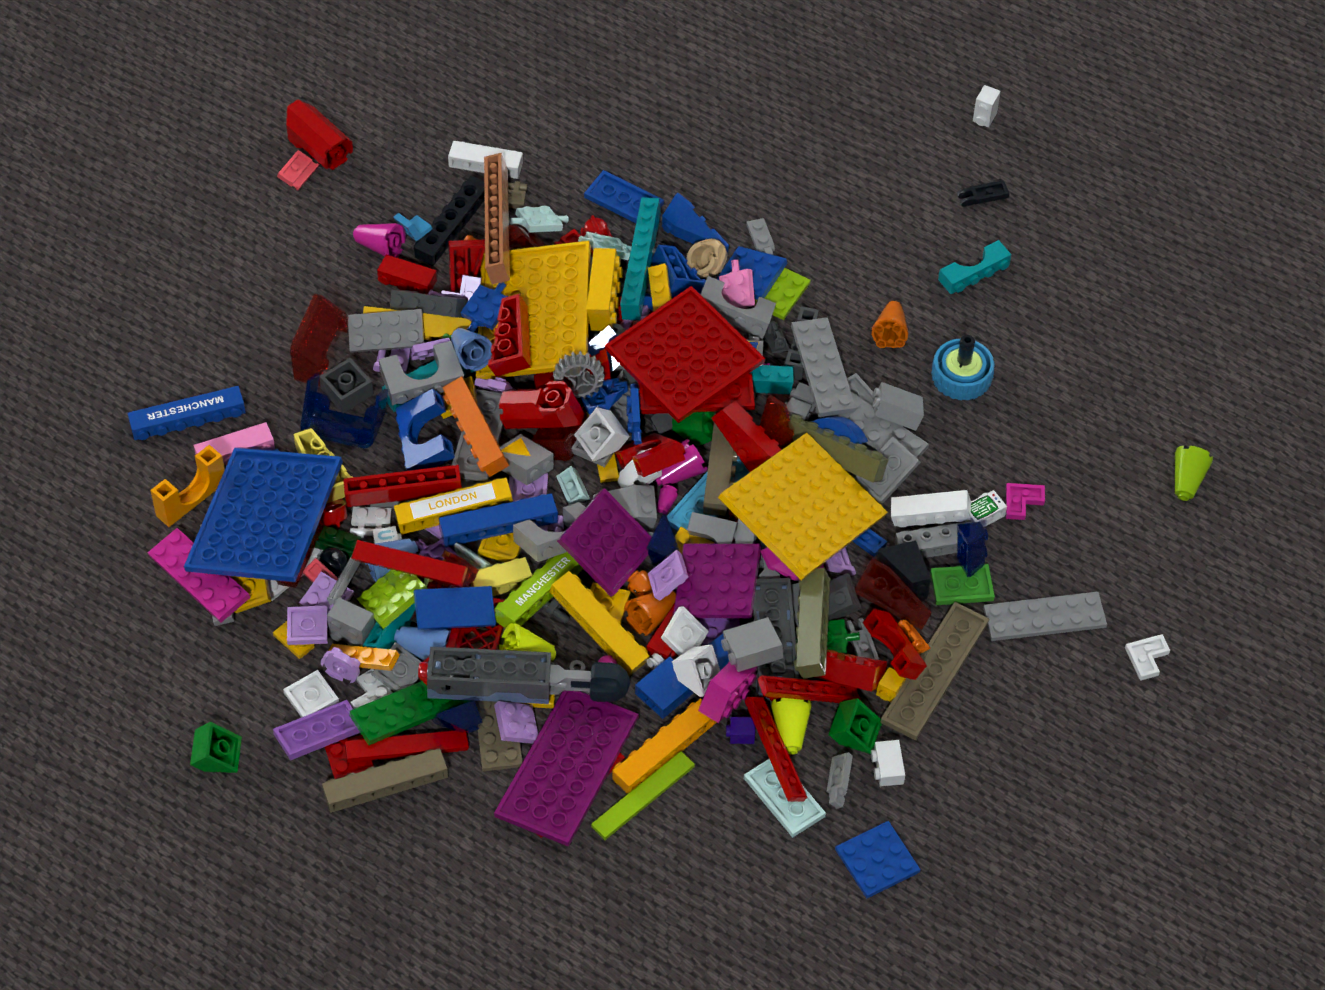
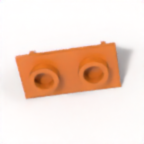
[898,620,930,654]

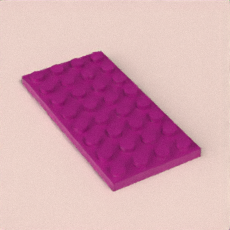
[494,691,639,847]

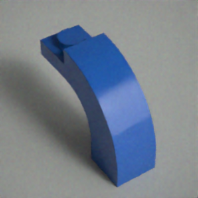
[812,416,868,444]

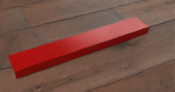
[351,540,468,587]
[757,675,861,703]
[744,697,808,802]
[345,730,469,762]

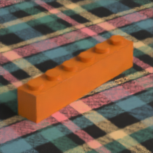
[442,376,509,477]

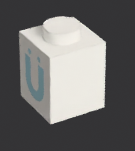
[373,526,402,543]

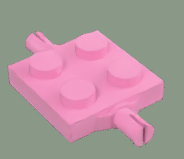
[719,260,755,309]

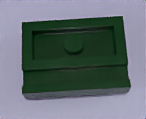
[315,525,361,559]

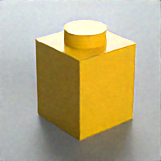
[876,667,906,702]

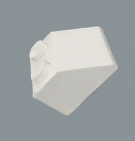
[574,407,630,461]
[672,645,720,697]

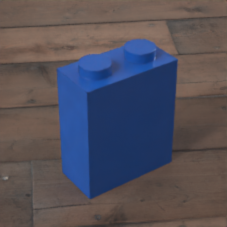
[635,657,694,719]

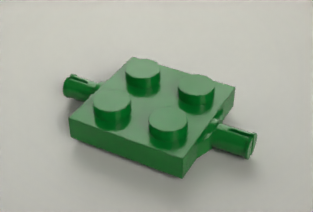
[796,619,860,654]

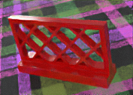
[446,598,505,650]

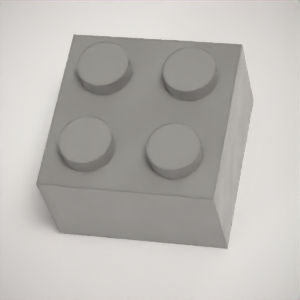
[327,598,375,647]

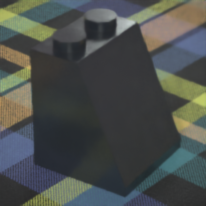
[876,540,931,603]

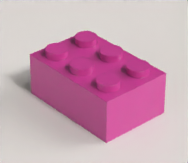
[698,662,758,723]

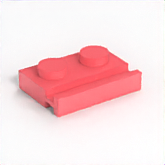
[277,150,319,191]

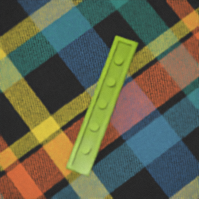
[591,751,695,840]

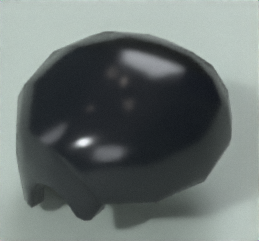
[319,547,348,578]

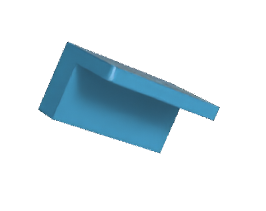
[393,213,433,241]

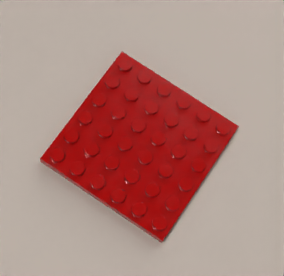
[605,286,765,423]

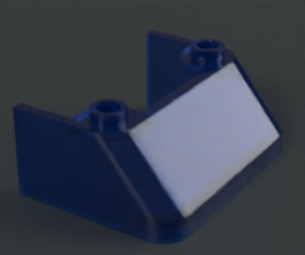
[300,373,388,449]

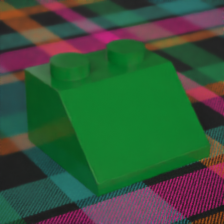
[672,411,715,447]
[828,698,882,754]
[190,722,242,773]

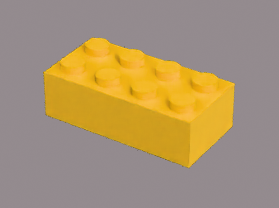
[586,248,622,331]

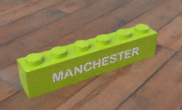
[495,552,583,628]

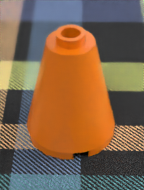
[624,591,676,636]

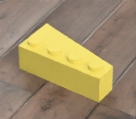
[294,428,353,504]

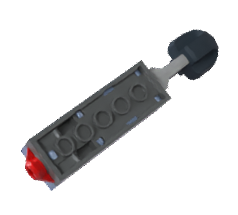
[751,537,799,702]
[418,647,630,704]

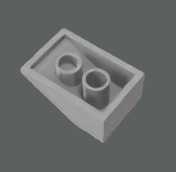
[593,485,657,530]

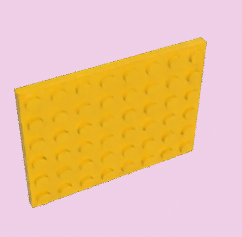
[476,241,591,380]
[718,433,888,581]

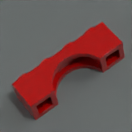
[863,609,927,680]

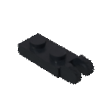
[957,180,1010,207]

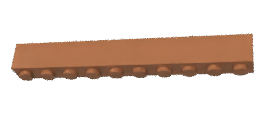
[484,153,510,285]

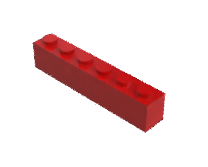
[343,465,462,507]

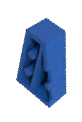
[652,245,706,298]

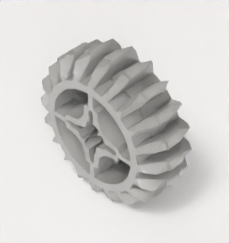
[553,350,604,400]

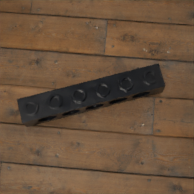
[413,175,485,266]

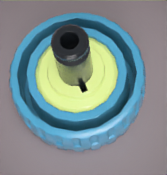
[931,335,995,400]

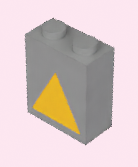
[500,434,554,485]

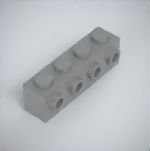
[894,521,977,558]

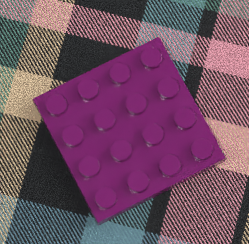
[557,488,658,597]
[673,544,761,618]

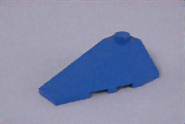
[662,193,729,256]

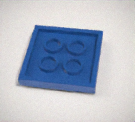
[717,246,787,300]
[835,821,921,899]

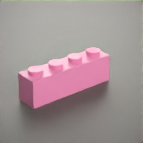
[193,422,275,466]

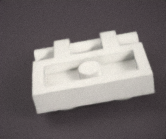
[350,506,392,538]

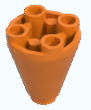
[871,301,908,348]

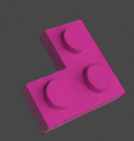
[1006,483,1045,520]

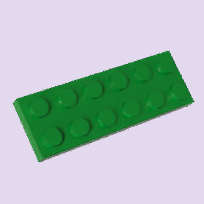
[349,681,473,745]

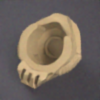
[686,239,728,278]

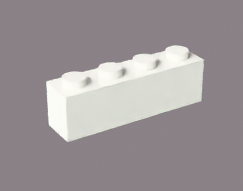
[448,141,523,179]
[891,490,971,527]

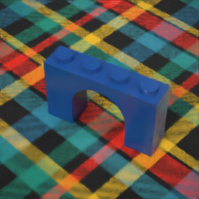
[396,388,455,471]

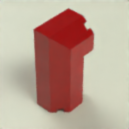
[286,99,353,170]
[499,381,584,429]

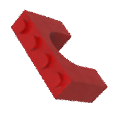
[615,433,685,477]

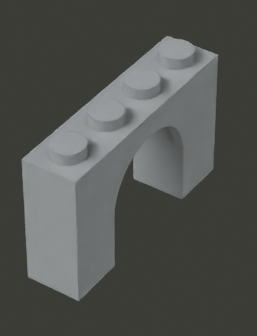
[700,276,776,339]
[379,341,464,405]
[513,502,586,562]
[674,512,738,590]

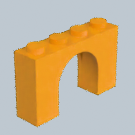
[150,445,225,527]

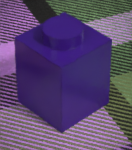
[726,717,755,744]

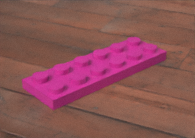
[147,528,251,623]

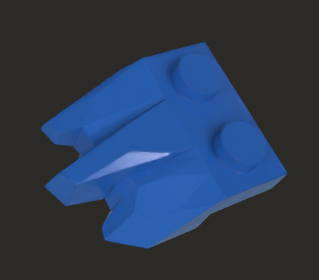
[580,378,628,416]

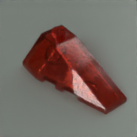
[759,395,794,450]
[531,399,588,461]
[854,557,932,630]

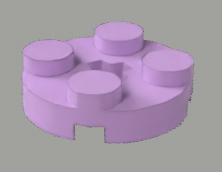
[321,647,360,683]

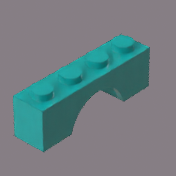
[938,240,1012,294]

